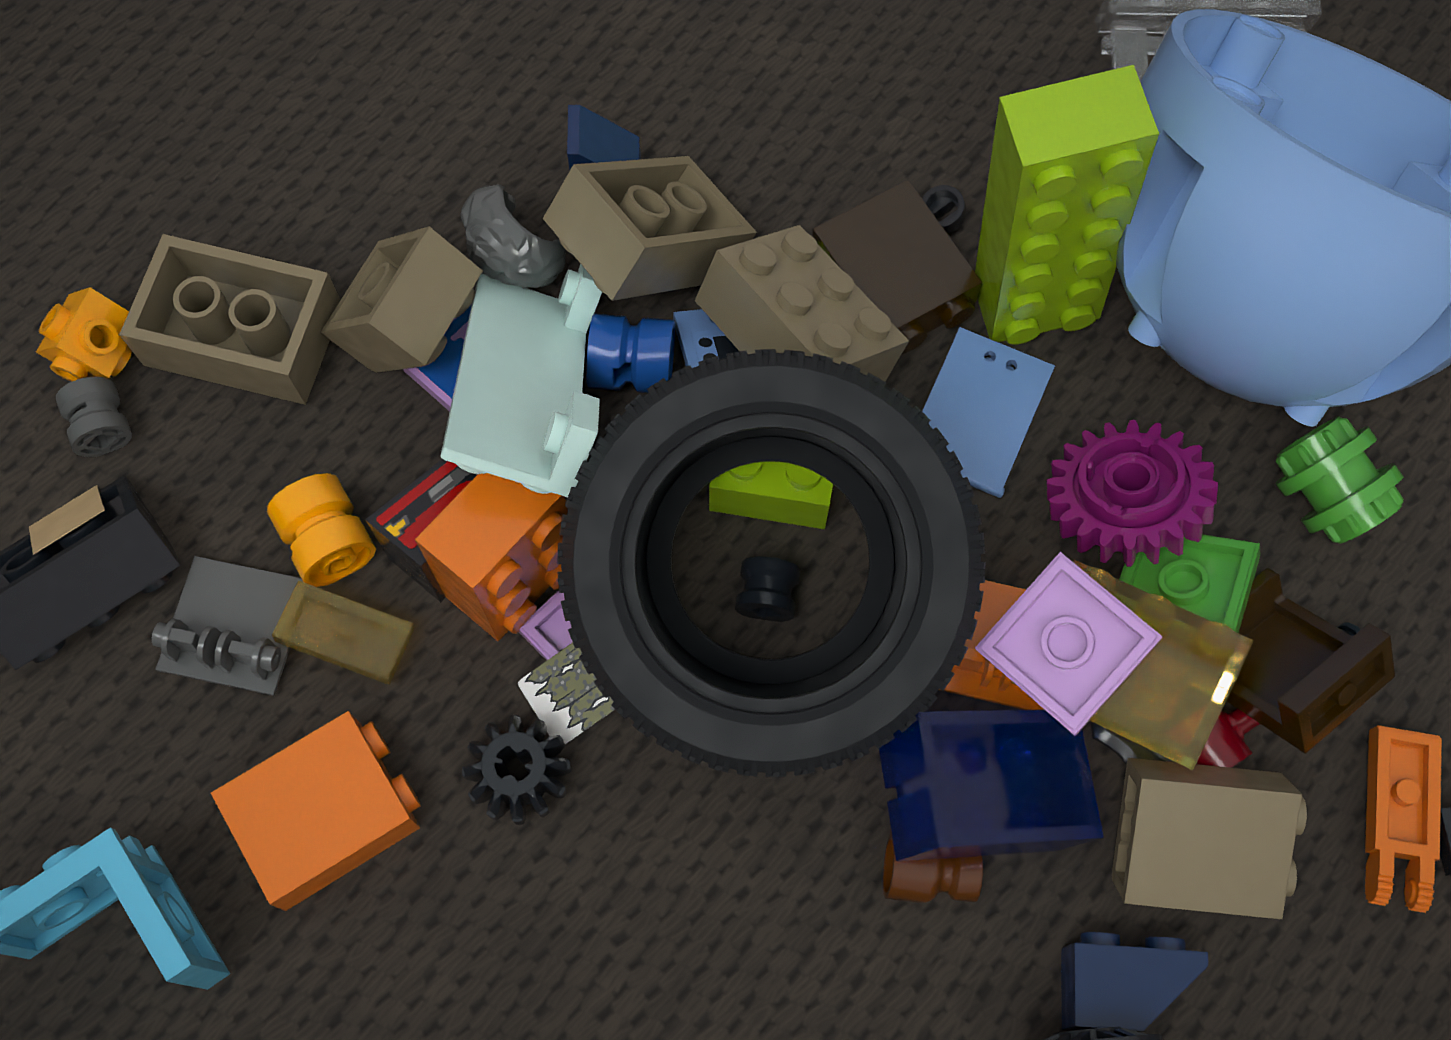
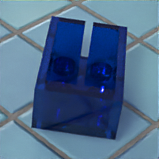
[879,710,1104,861]

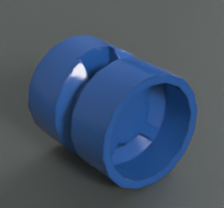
[587,313,675,393]

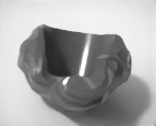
[460,184,566,289]

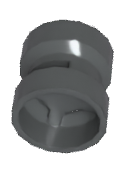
[56,377,132,457]

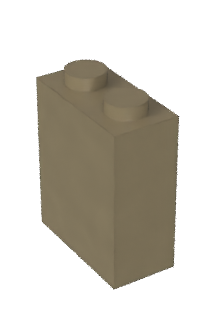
[1112,758,1307,919]

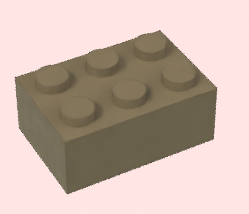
[543,156,757,301]
[695,225,909,382]
[119,234,340,405]

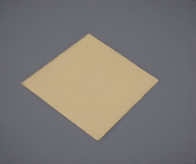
[29,485,105,555]

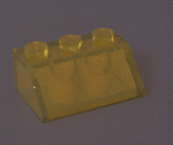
[1011,560,1254,770]

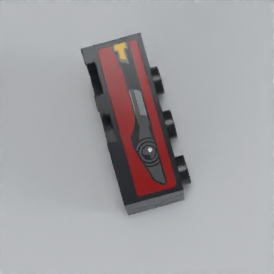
[365,459,478,603]

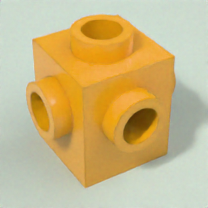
[36,287,132,382]

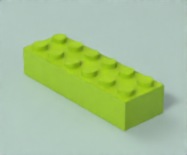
[975,65,1159,345]

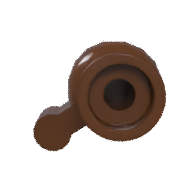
[883,801,983,903]

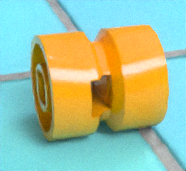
[267,473,376,587]

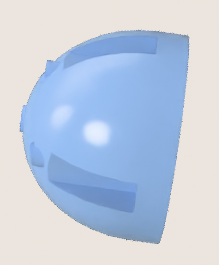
[1116,9,1451,427]

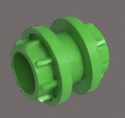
[1275,416,1404,544]

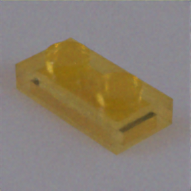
[272,580,414,685]

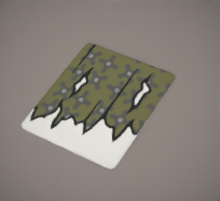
[518,642,615,744]

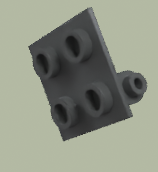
[152,556,310,696]

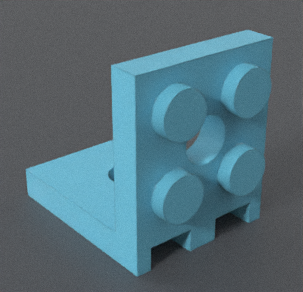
[0,827,230,990]

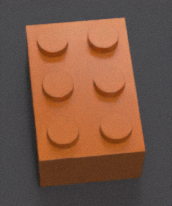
[415,473,568,641]

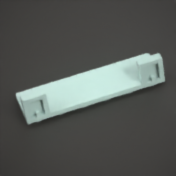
[440,264,602,497]

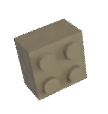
[320,226,483,373]

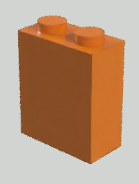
[211,711,421,911]

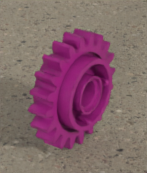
[1047,420,1218,567]

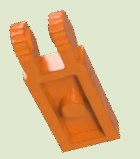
[1365,725,1442,913]

